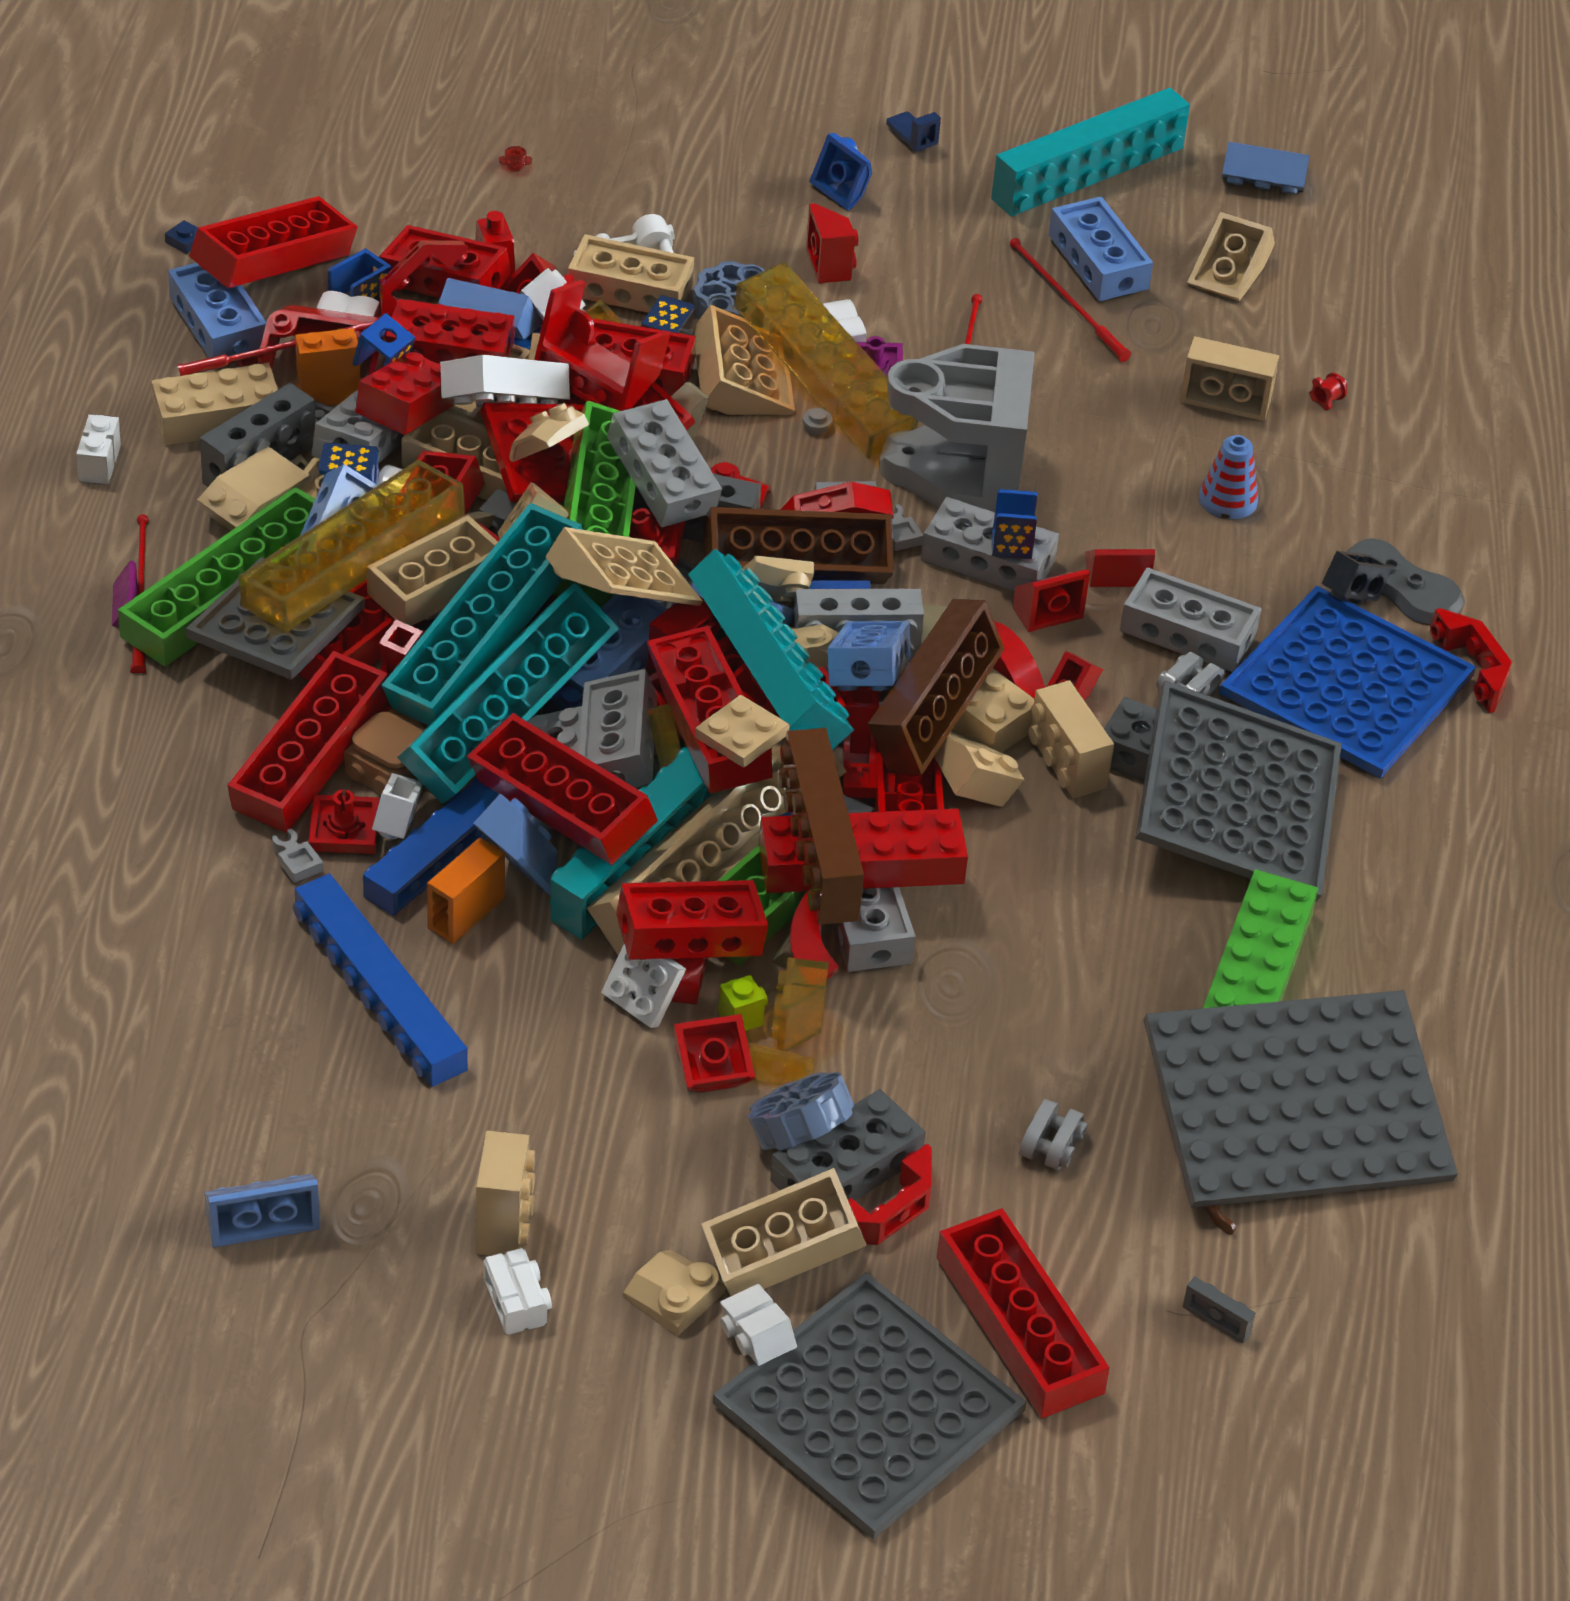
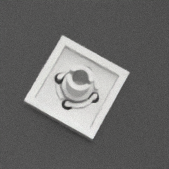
[601,944,686,1028]

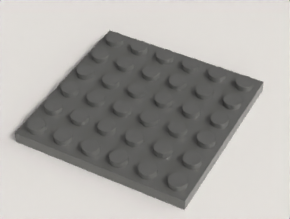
[1135,680,1342,902]
[713,1272,1027,1540]

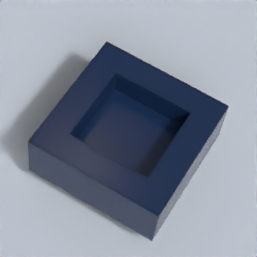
[165,220,198,254]

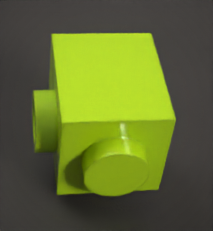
[718,975,768,1031]

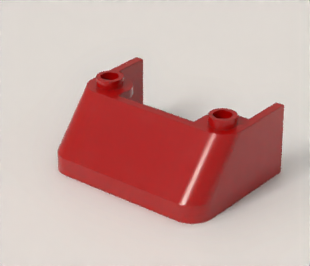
[535,280,671,411]
[257,305,387,375]

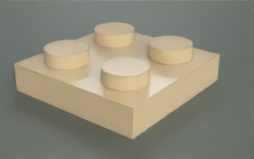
[695,695,789,768]

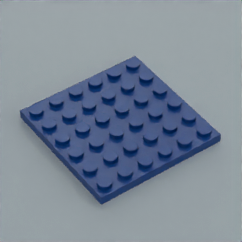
[1219,585,1476,779]

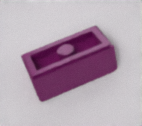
[112,561,138,627]

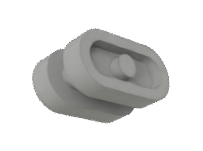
[1156,652,1224,697]
[1019,1099,1088,1171]

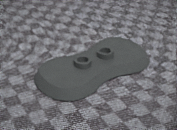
[1346,539,1465,625]

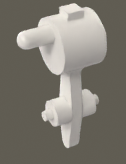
[573,214,675,255]

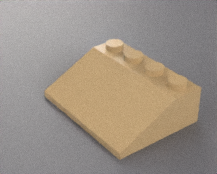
[693,304,795,415]
[545,527,703,606]

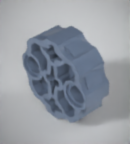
[693,261,778,328]
[747,1072,855,1150]

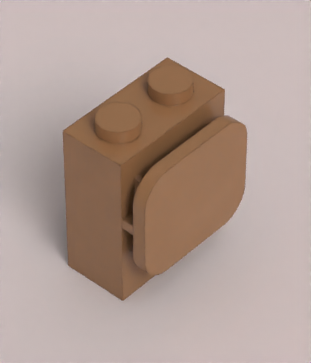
[344,709,428,795]

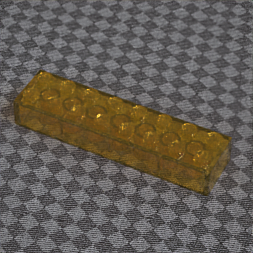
[735,262,918,459]
[238,459,465,632]

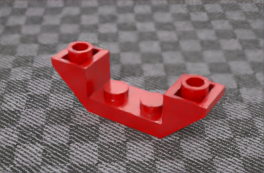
[380,240,469,318]
[780,481,894,519]
[1430,608,1512,713]
[848,1144,932,1245]

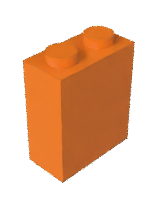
[295,328,360,406]
[427,837,505,944]

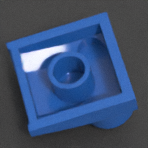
[809,133,872,210]

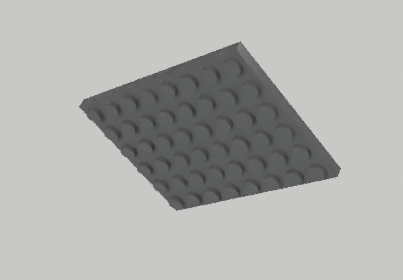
[1143,990,1458,1208]

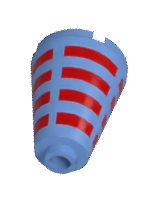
[1199,435,1259,519]

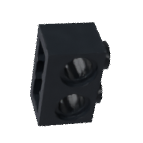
[1321,551,1393,603]

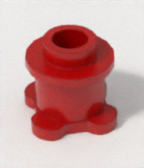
[1309,372,1348,411]

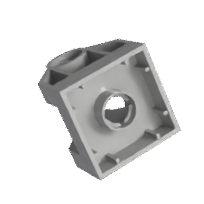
[879,344,1035,512]

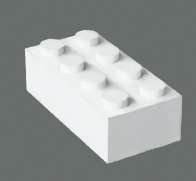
[440,355,570,407]

